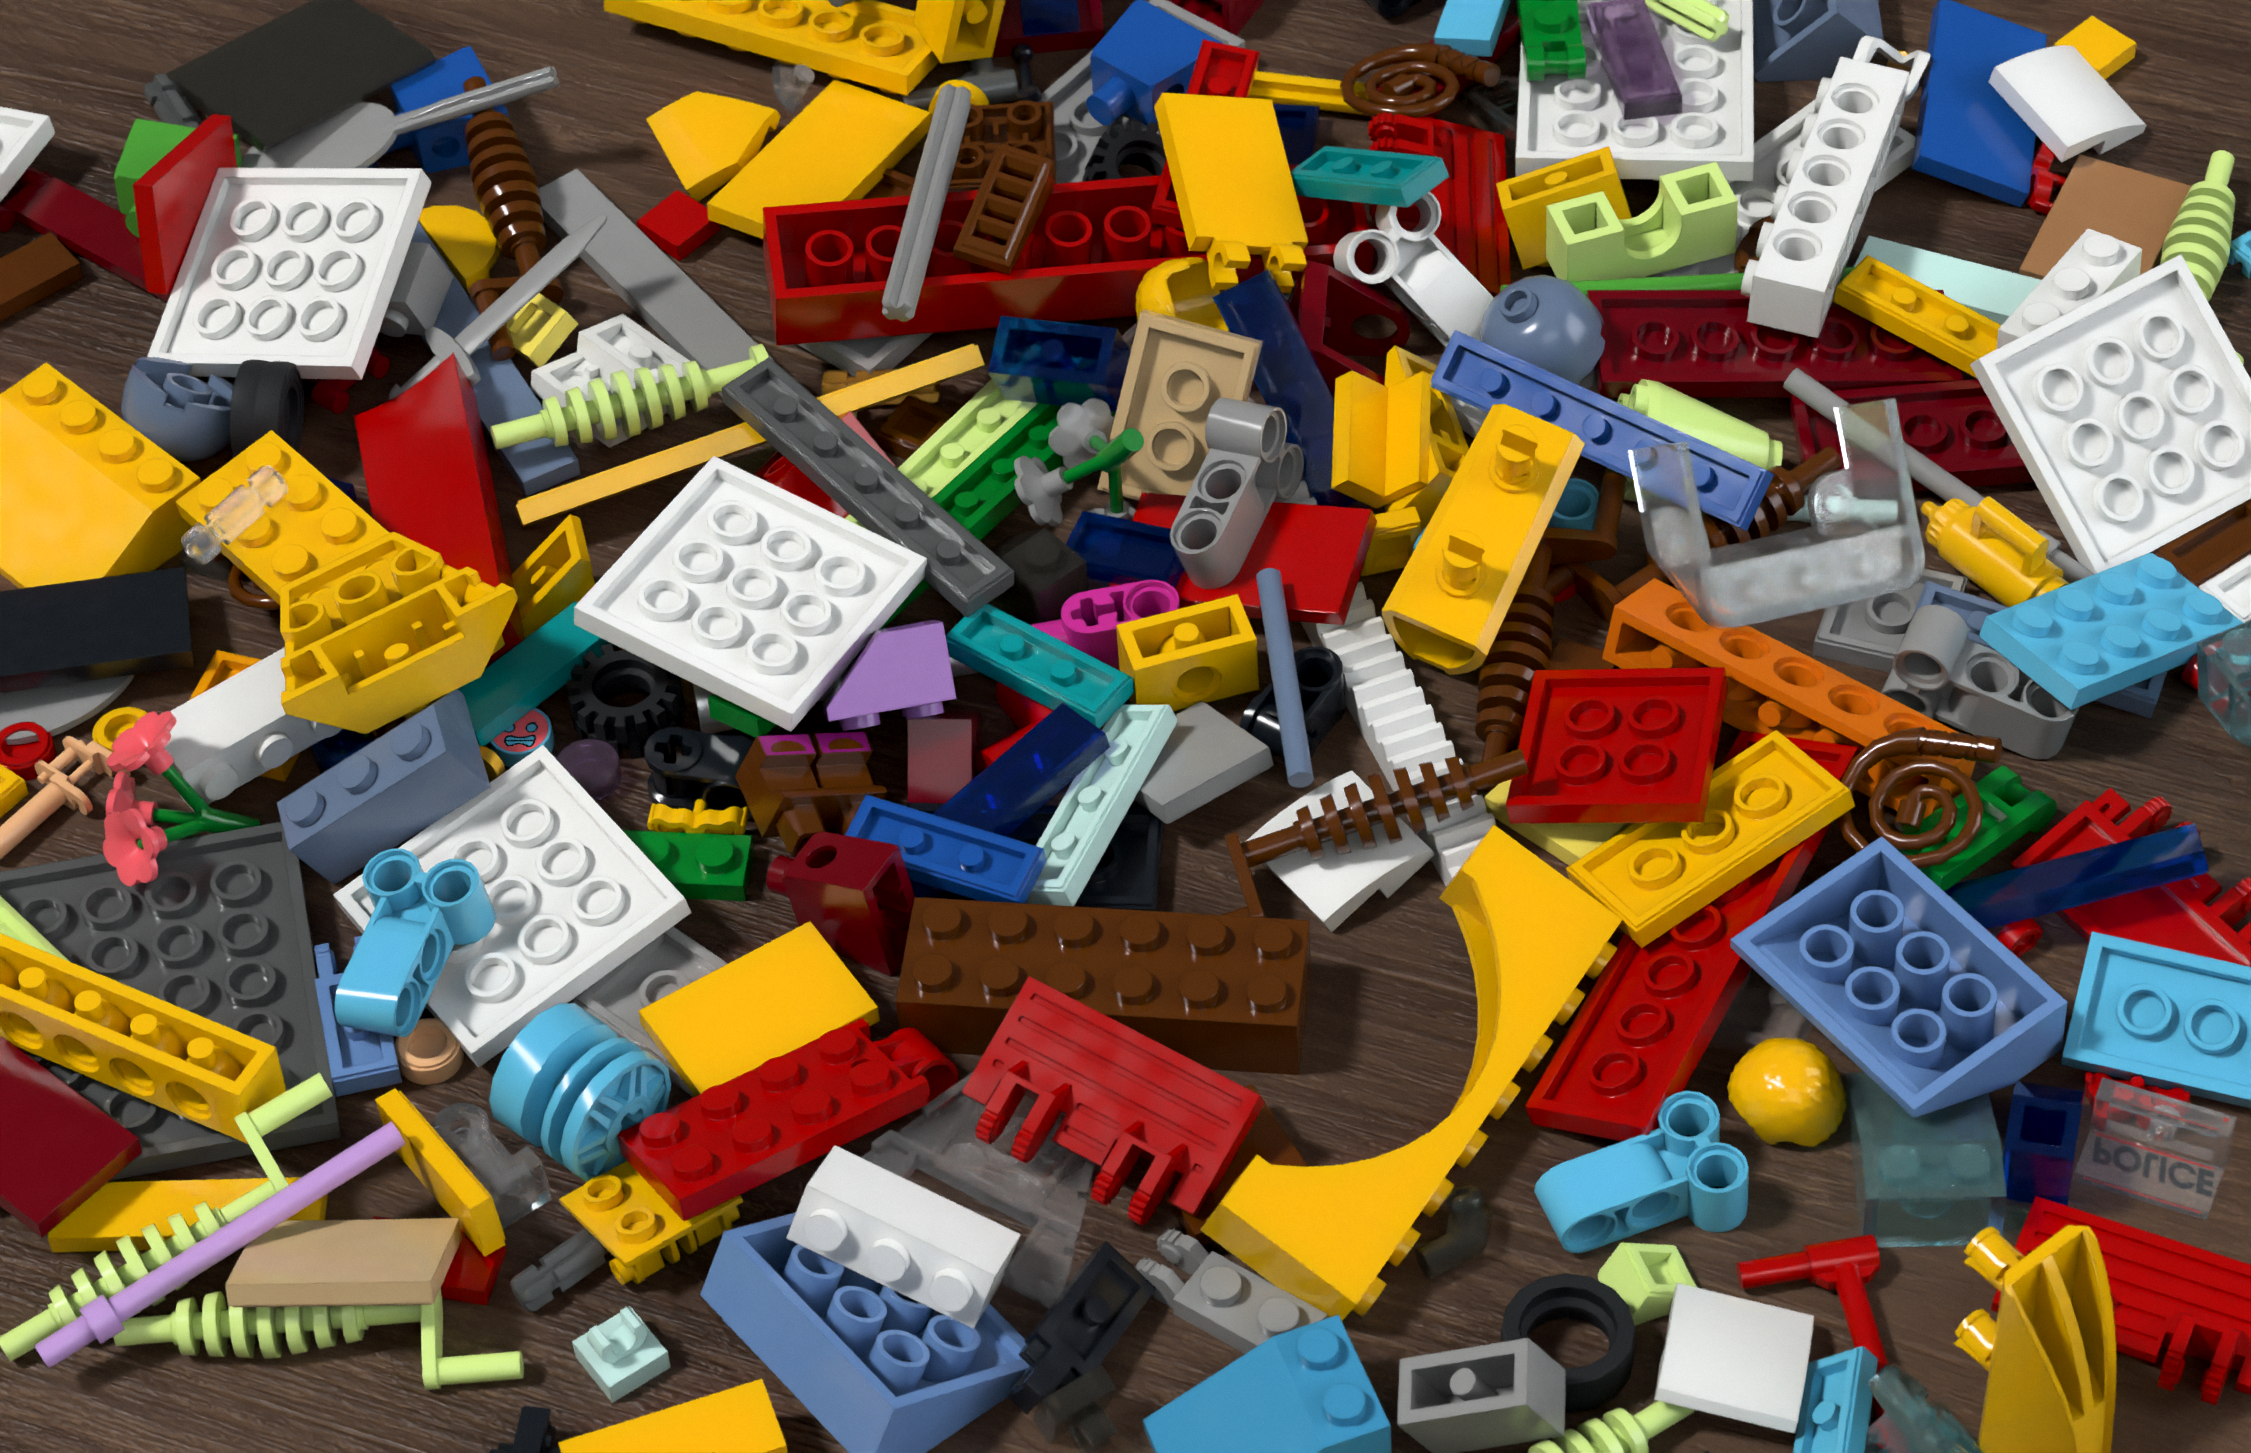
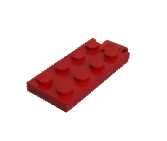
[617,1018,958,1221]

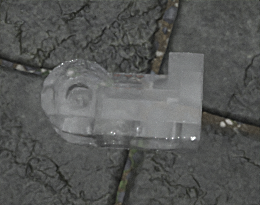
[431,1103,552,1229]

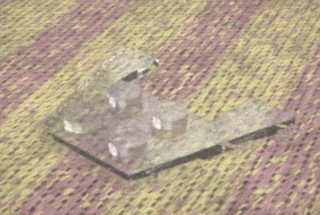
[861,1072,1096,1308]

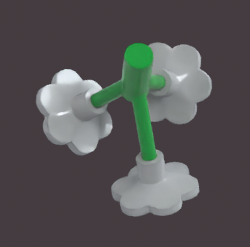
[1014,398,1144,563]

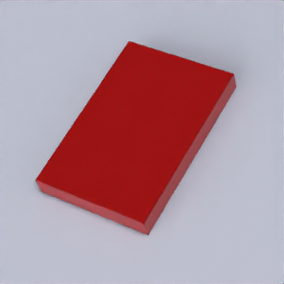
[133,114,237,294]

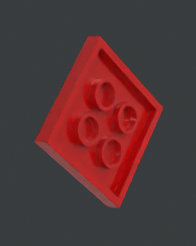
[1506,667,1728,824]

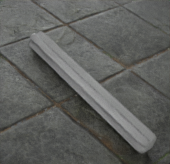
[882,84,971,322]

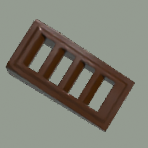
[953,144,1054,275]

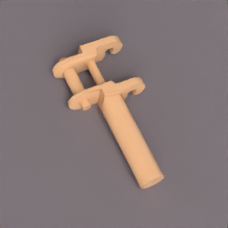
[0,736,131,860]

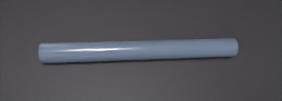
[1256,568,1314,788]

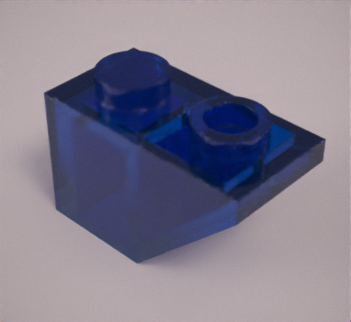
[1998,1081,2085,1206]

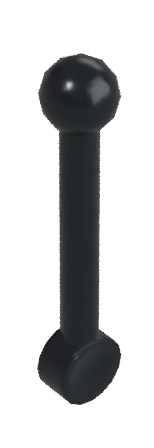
[1011,43,1042,102]

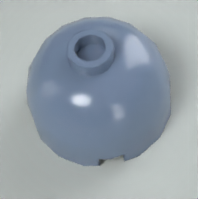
[1480,275,1605,384]
[121,357,233,463]

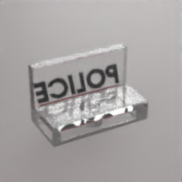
[2073,1078,2237,1221]

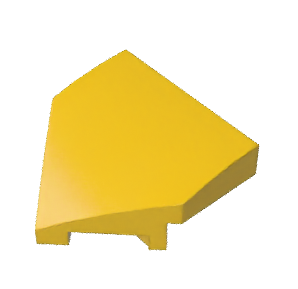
[646,91,781,202]

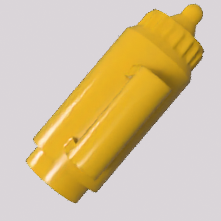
[1921,496,2070,607]

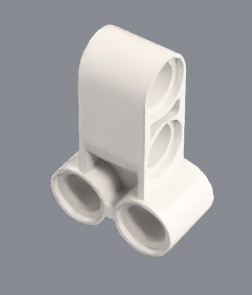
[1333,192,1494,347]

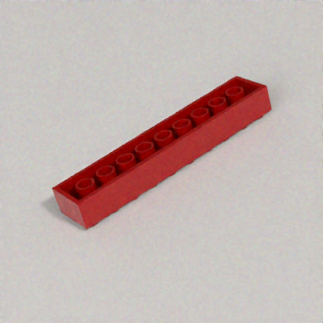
[763,164,1374,346]

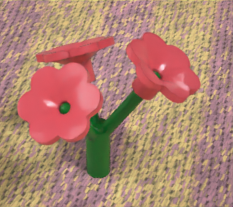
[103,711,260,887]

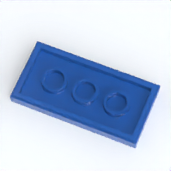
[1912,0,2047,207]

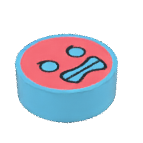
[490,708,554,768]

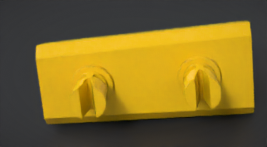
[1382,404,1585,675]
[1953,1225,2116,1453]

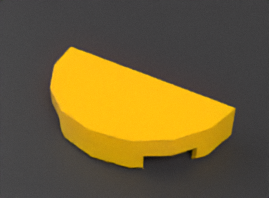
[418,205,500,294]

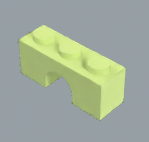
[1546,162,1738,281]

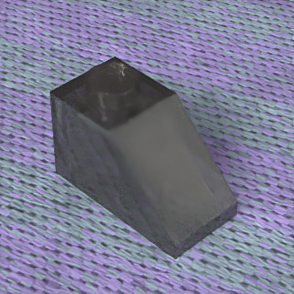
[990,528,1088,625]

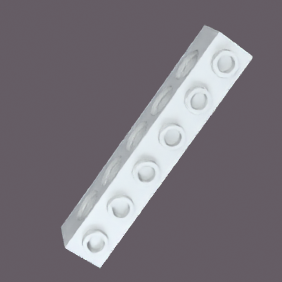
[1741,57,1909,338]

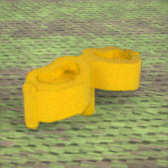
[647,799,750,835]

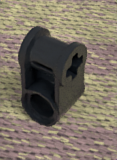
[1239,646,1346,766]
[644,727,755,819]

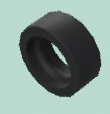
[1501,1273,1635,1414]

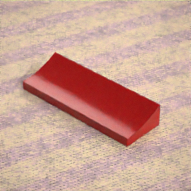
[354,353,525,667]

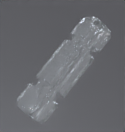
[180,465,288,565]

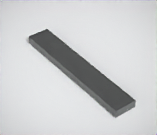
[722,357,1014,617]

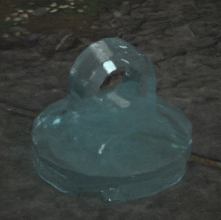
[1864,1363,1983,1453]

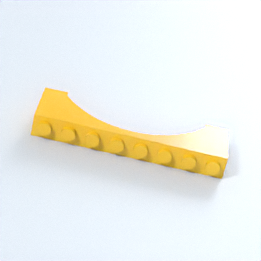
[1200,825,1623,1321]

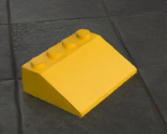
[0,363,202,589]

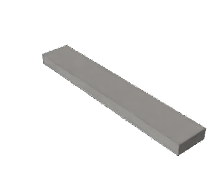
[539,169,774,397]

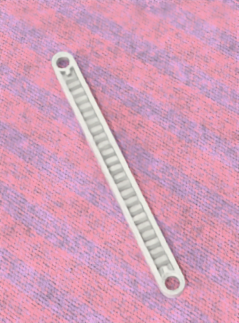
[1248,397,1496,887]

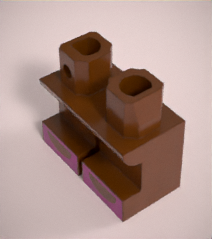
[735,731,888,857]

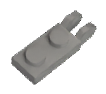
[1135,1228,1327,1354]

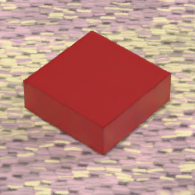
[637,189,721,261]

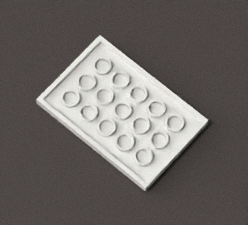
[1515,0,1754,183]

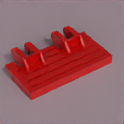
[1368,112,1511,297]
[2011,787,2251,967]
[961,976,1265,1225]
[1991,1196,2251,1406]

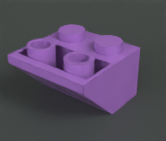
[822,620,957,731]

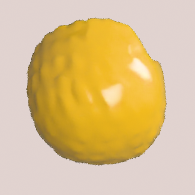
[1136,257,1229,332]
[1727,1037,1846,1147]

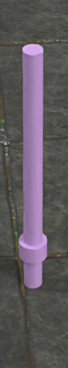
[34,1121,406,1369]

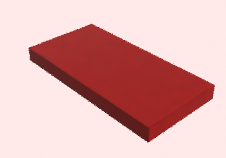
[1109,492,1377,625]

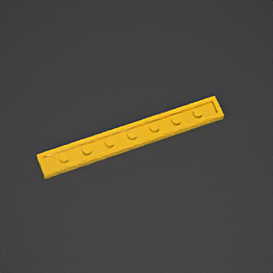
[514,343,985,528]

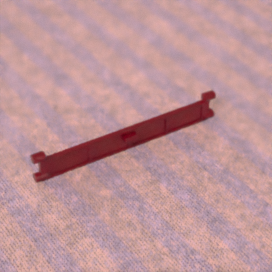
[0,167,390,414]

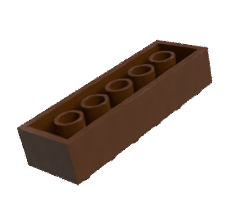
[896,897,1311,1075]

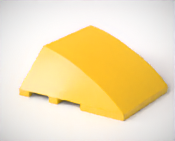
[280,531,518,734]

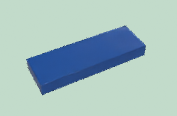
[845,794,1047,904]

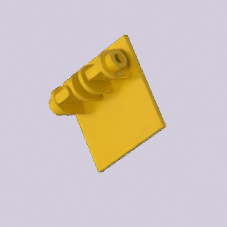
[559,1161,743,1285]

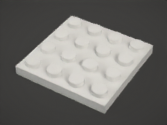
[147,168,432,380]
[1970,254,2251,574]
[574,456,927,731]
[333,745,691,1068]

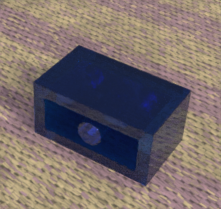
[988,316,1131,412]

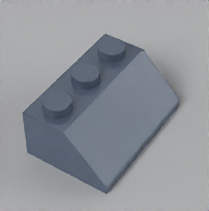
[1753,0,1884,82]
[277,689,490,885]

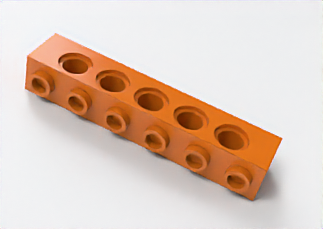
[1602,578,1976,819]

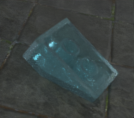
[1846,1072,2007,1247]

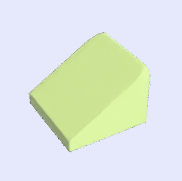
[1598,1242,1697,1325]

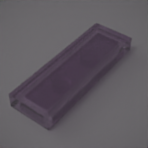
[1587,0,1682,120]

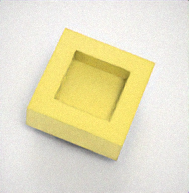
[507,293,579,368]

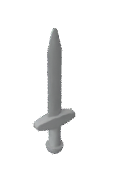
[388,214,607,400]

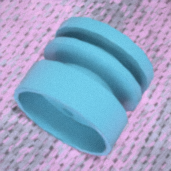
[489,1003,671,1182]

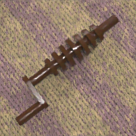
[463,76,564,361]
[1545,446,1842,626]
[1475,472,1627,791]
[1222,748,1529,918]

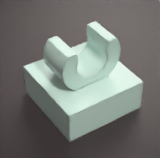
[572,1306,671,1403]

